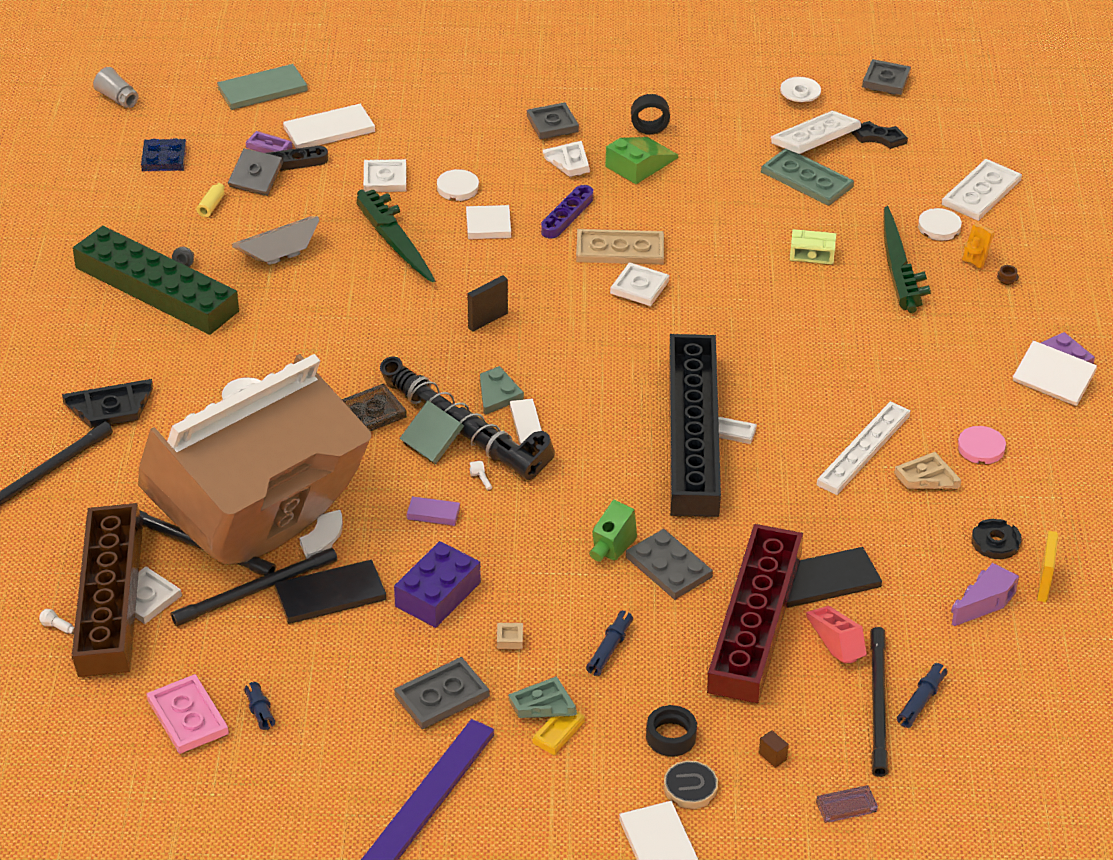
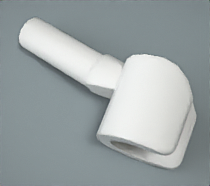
[470,461,492,490]

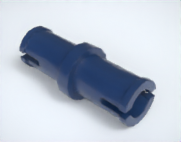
[244,682,275,730]

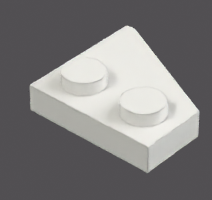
[543,141,590,177]

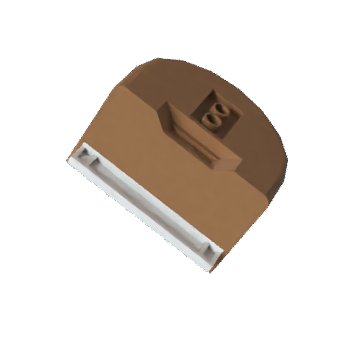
[138,354,371,565]

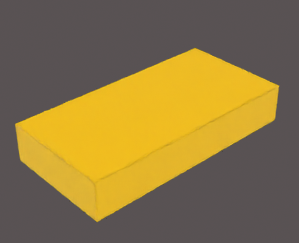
[532,712,585,755]

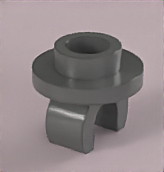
[172,247,194,267]

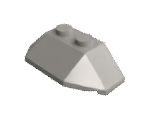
[232,216,319,265]

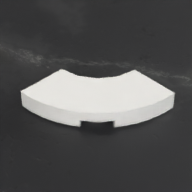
[300,510,343,559]

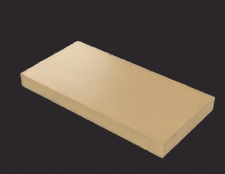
[576,229,664,265]

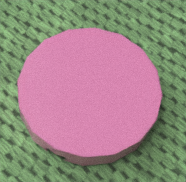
[958,426,1006,464]

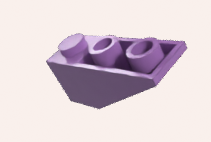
[951,563,1019,626]

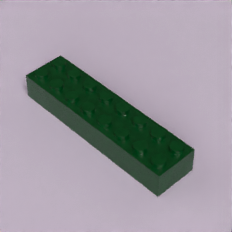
[72,225,239,335]

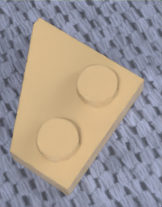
[894,452,961,489]

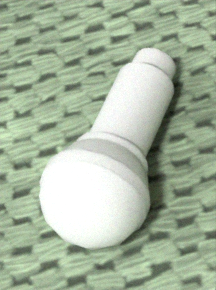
[39,609,75,634]

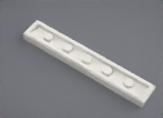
[817,401,911,495]

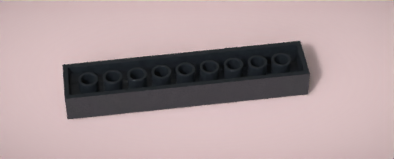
[669,334,721,517]

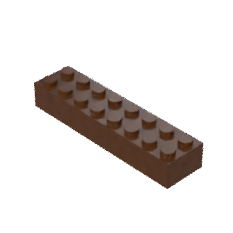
[72,503,143,677]

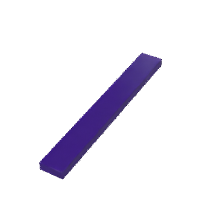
[361,719,494,860]

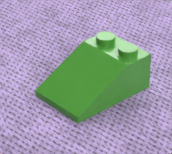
[605,137,678,184]

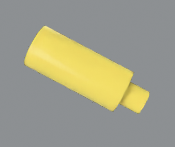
[196,183,225,217]

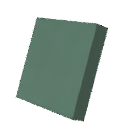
[400,401,464,464]

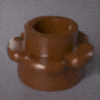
[997,265,1019,285]

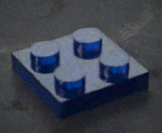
[141,138,187,171]

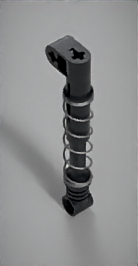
[380,356,555,480]

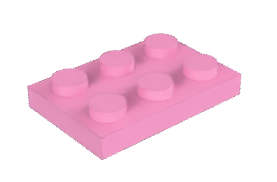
[147,674,229,754]

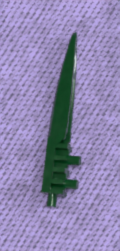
[356,189,436,282]
[883,205,931,313]

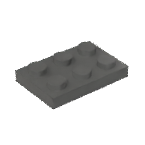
[626,529,713,600]
[394,657,490,729]

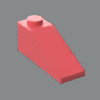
[806,606,867,663]

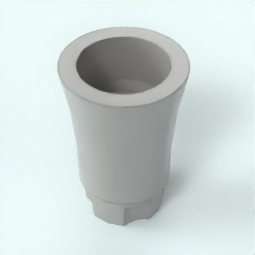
[93,67,139,108]

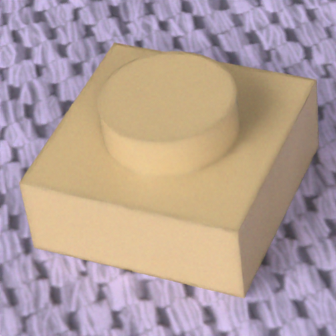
[497,623,523,649]

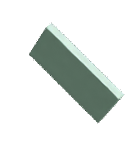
[217,64,308,110]
[761,149,854,206]

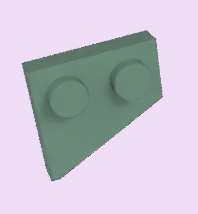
[508,676,577,718]

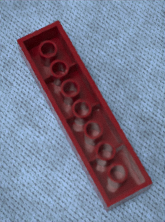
[707,524,803,704]

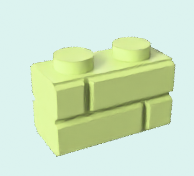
[790,229,836,265]

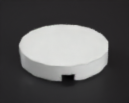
[437,169,479,201]
[918,208,962,241]

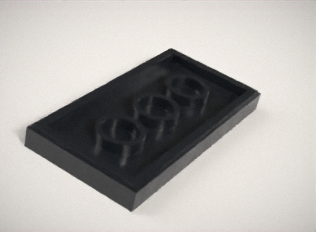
[787,547,882,608]
[274,559,386,624]

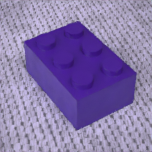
[394,541,481,628]

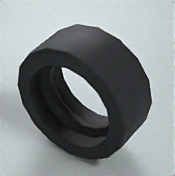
[631,94,670,134]
[646,705,697,757]

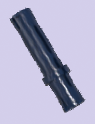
[586,610,634,676]
[897,663,948,728]

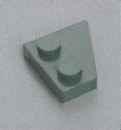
[480,366,524,415]

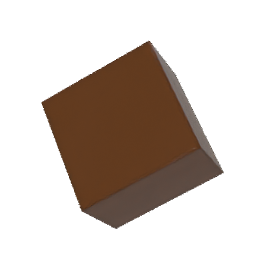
[759,730,789,768]

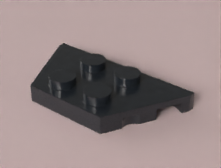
[62,379,153,428]

